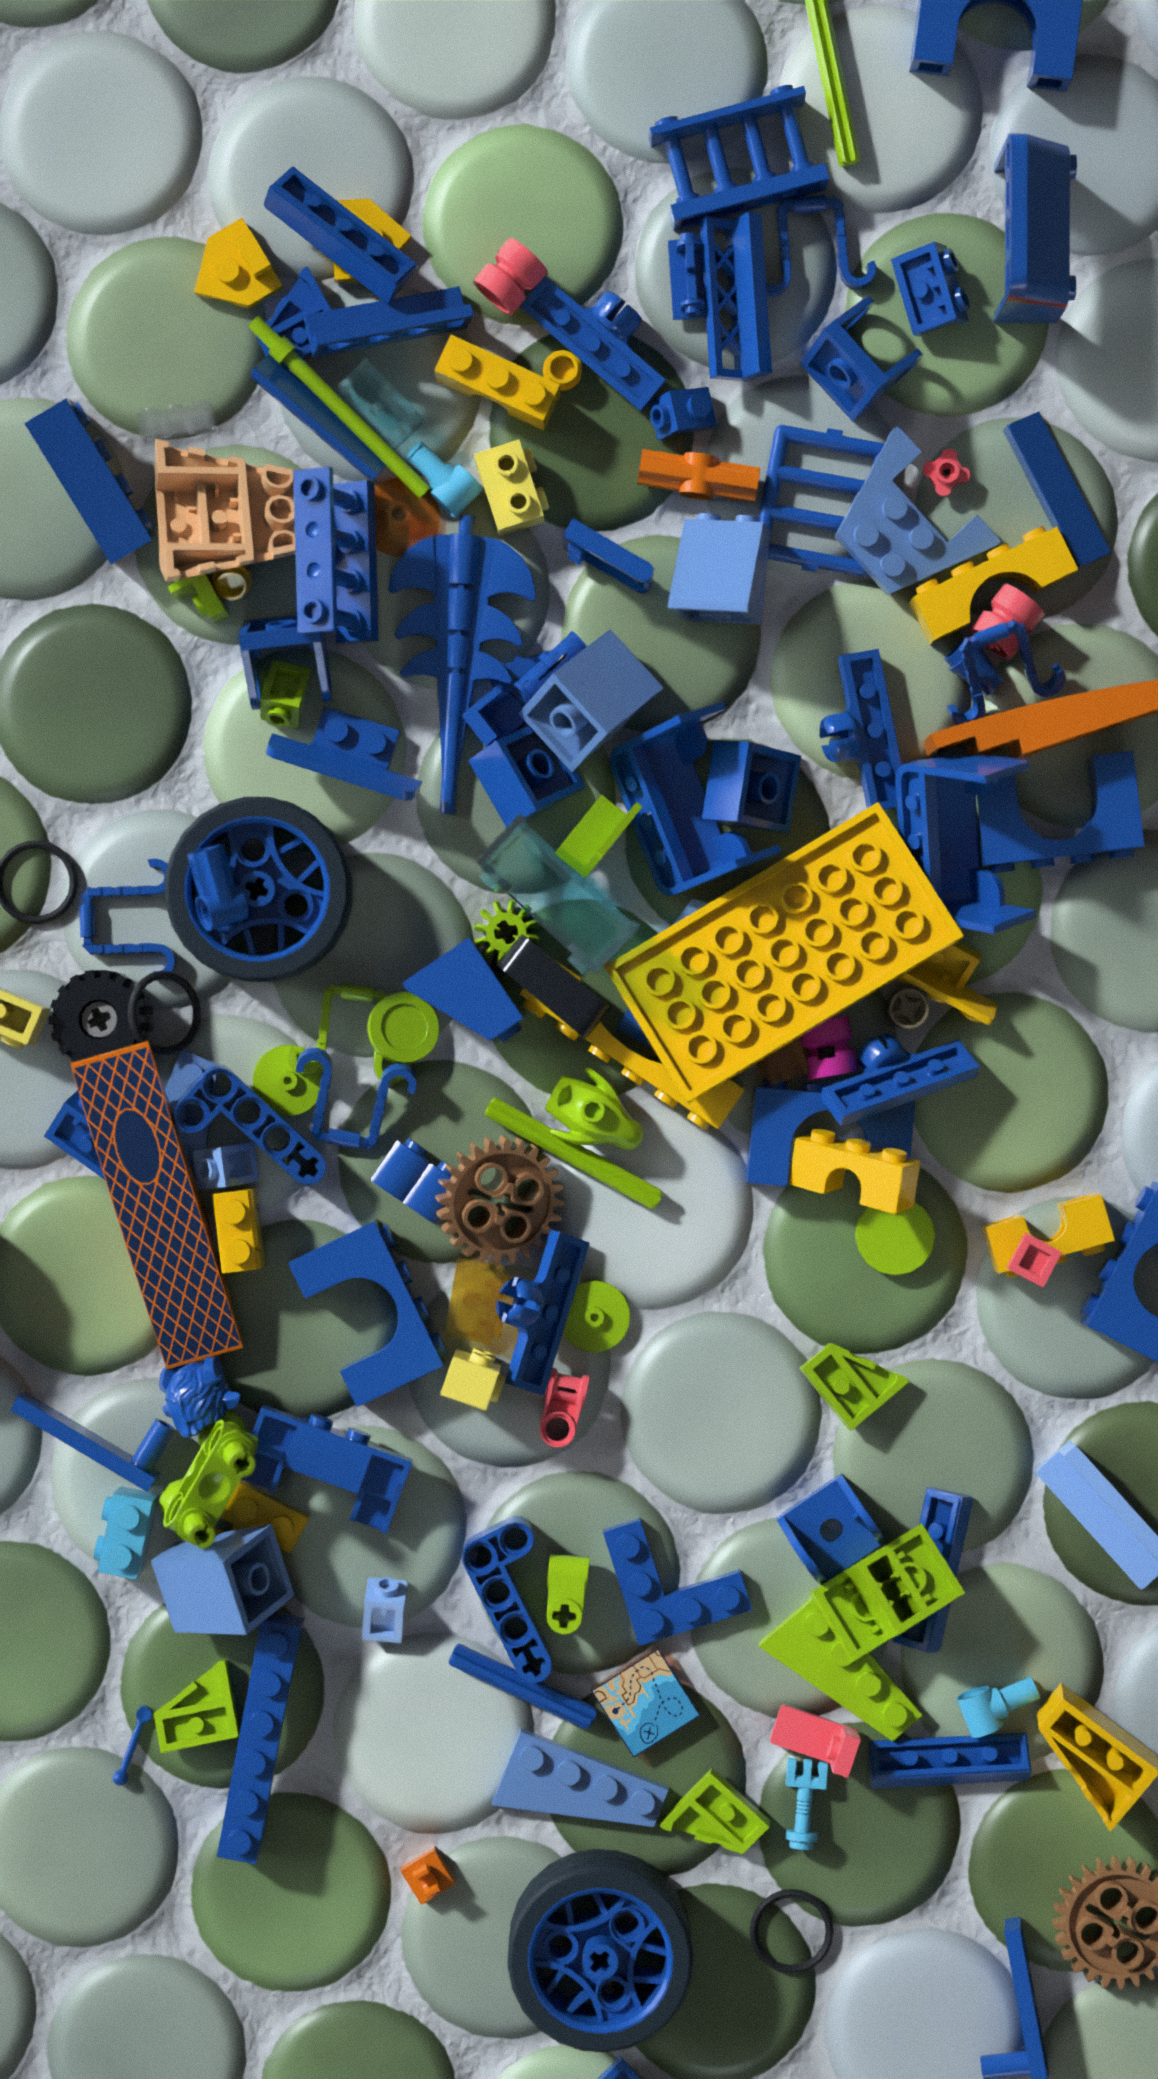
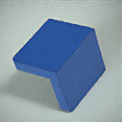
[461,685,526,747]

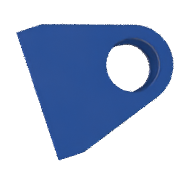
[800,295,924,422]
[238,614,332,710]
[776,1473,887,1585]

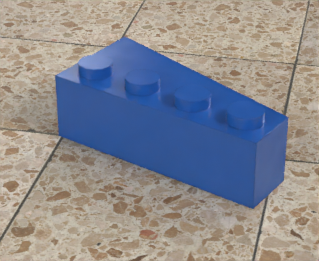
[24,398,155,564]

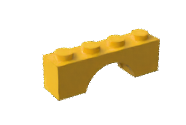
[909,526,1078,645]

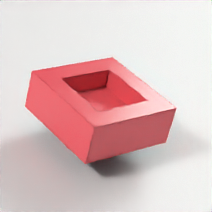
[1005,1232,1062,1287]

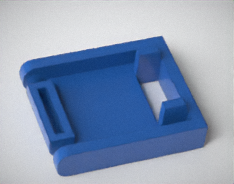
[563,518,654,594]

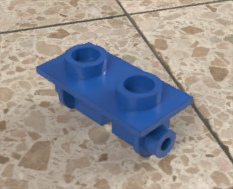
[668,232,706,320]

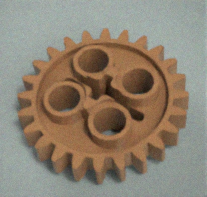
[435,1135,565,1265]
[1052,1855,1158,1990]

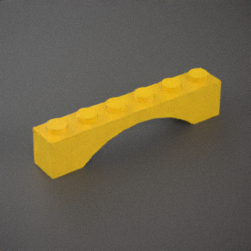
[520,958,745,1131]

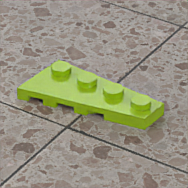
[758,1597,922,1741]

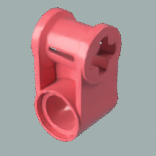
[540,1368,590,1448]

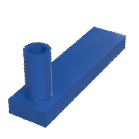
[10,1392,176,1492]
[980,1917,1049,2079]

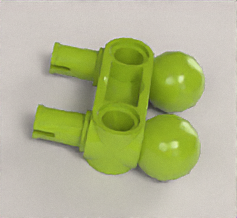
[159,1410,258,1549]

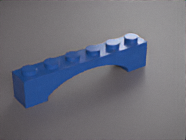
[217,1612,305,1864]

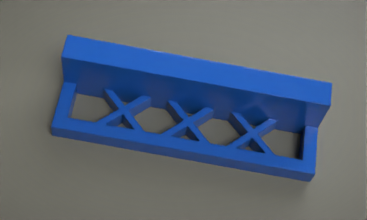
[699,212,772,382]
[304,286,474,358]

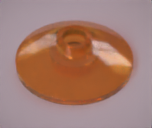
[374,477,440,557]

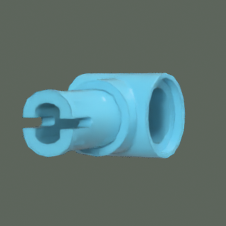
[406,441,483,518]
[956,1676,1040,1738]

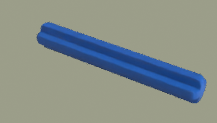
[449,1644,597,1729]

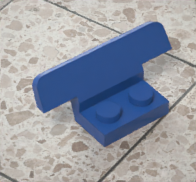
[266,706,422,801]

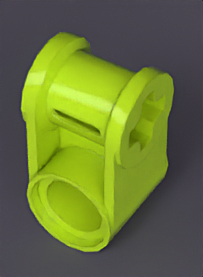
[546,1554,590,1634]

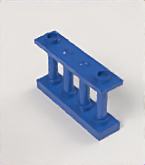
[649,85,829,231]
[293,467,379,645]

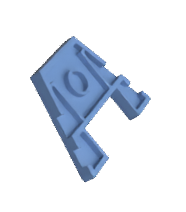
[834,426,1001,595]

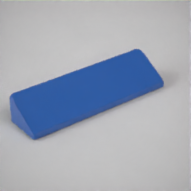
[264,166,418,303]
[250,355,386,481]
[1003,412,1111,570]
[893,1487,973,1653]
[868,1732,1032,1789]

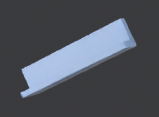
[1036,1440,1158,1589]

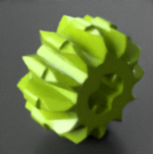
[473,899,540,963]

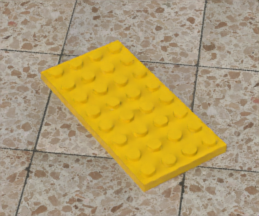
[604,802,964,1105]

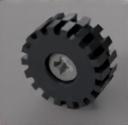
[49,970,154,1062]

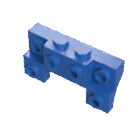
[241,1405,414,1534]

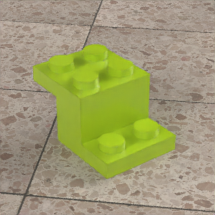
[809,1523,965,1663]

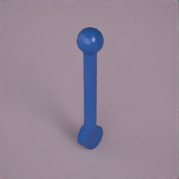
[112,1705,153,1786]

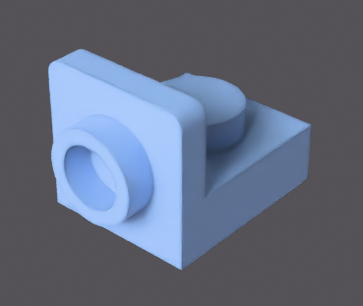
[193,1142,259,1190]
[362,1577,407,1643]

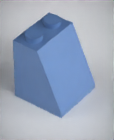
[668,513,770,625]
[518,629,664,772]
[151,1524,295,1635]

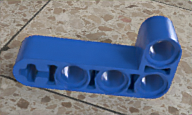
[173,1065,326,1185]
[462,1516,552,1683]

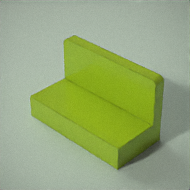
[555,794,643,878]

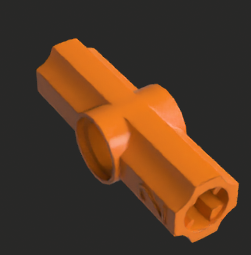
[637,449,760,503]

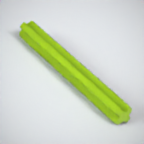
[805,0,860,167]
[485,1098,663,1209]

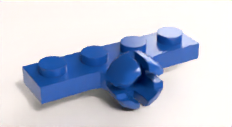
[520,276,667,412]
[819,649,902,810]
[821,1033,980,1127]
[496,1230,590,1396]

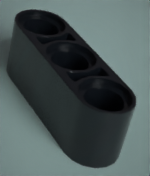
[496,934,611,1040]

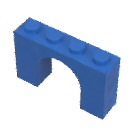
[909,0,1083,92]
[976,751,1145,873]
[745,1079,916,1186]
[1080,1182,1158,1362]
[288,1219,448,1407]

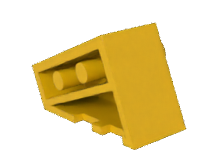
[1036,1683,1158,1832]

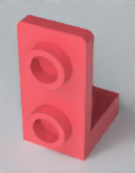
[770,1704,861,1778]

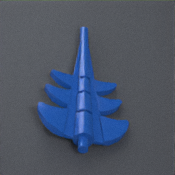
[388,515,536,815]

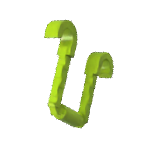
[288,983,409,1085]

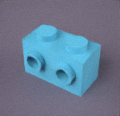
[93,1486,159,1580]

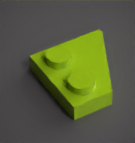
[799,1343,909,1431]
[154,1660,240,1753]
[659,1768,771,1854]

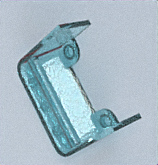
[475,814,640,976]

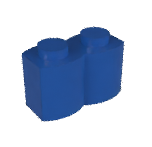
[370,1138,452,1225]

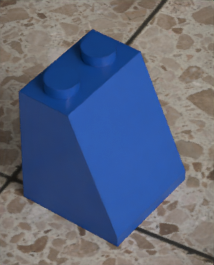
[402,938,525,1043]

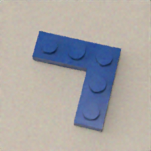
[603,1518,752,1646]

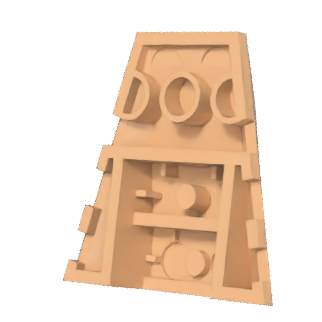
[154,439,295,582]

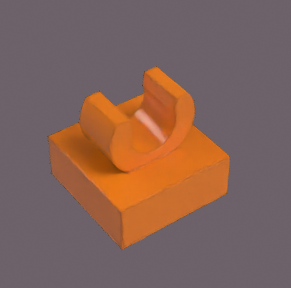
[401,1847,456,1905]

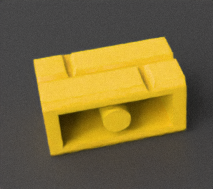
[212,1187,266,1274]

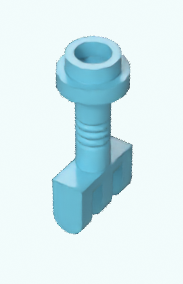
[785,1757,828,1850]

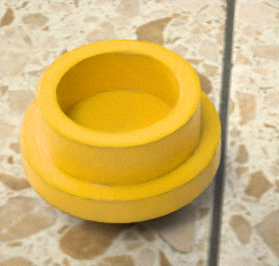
[543,350,582,391]
[212,565,252,601]

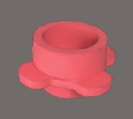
[922,449,970,497]

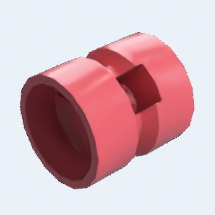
[473,238,548,316]
[969,584,1045,660]

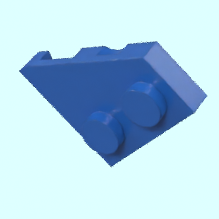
[256,266,331,369]

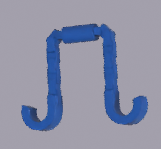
[766,195,876,297]
[947,619,1065,725]
[79,858,177,980]
[296,1048,416,1150]

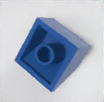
[468,726,586,830]
[702,740,801,834]

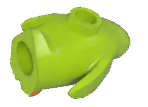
[544,1068,644,1150]

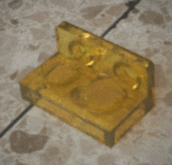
[444,1257,511,1346]

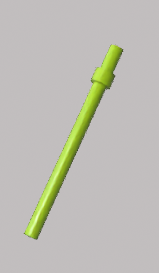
[248,316,431,499]

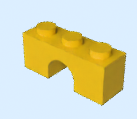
[434,334,561,431]
[789,1129,921,1214]
[981,1192,1115,1278]

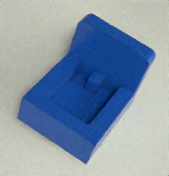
[649,387,717,440]

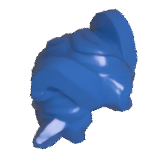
[159,1357,241,1438]

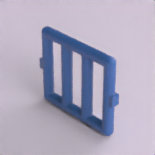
[758,425,885,576]

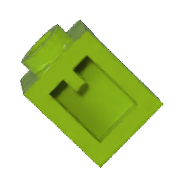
[168,574,229,623]
[260,660,311,728]

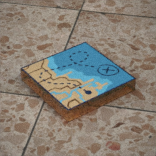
[591,1646,701,1758]

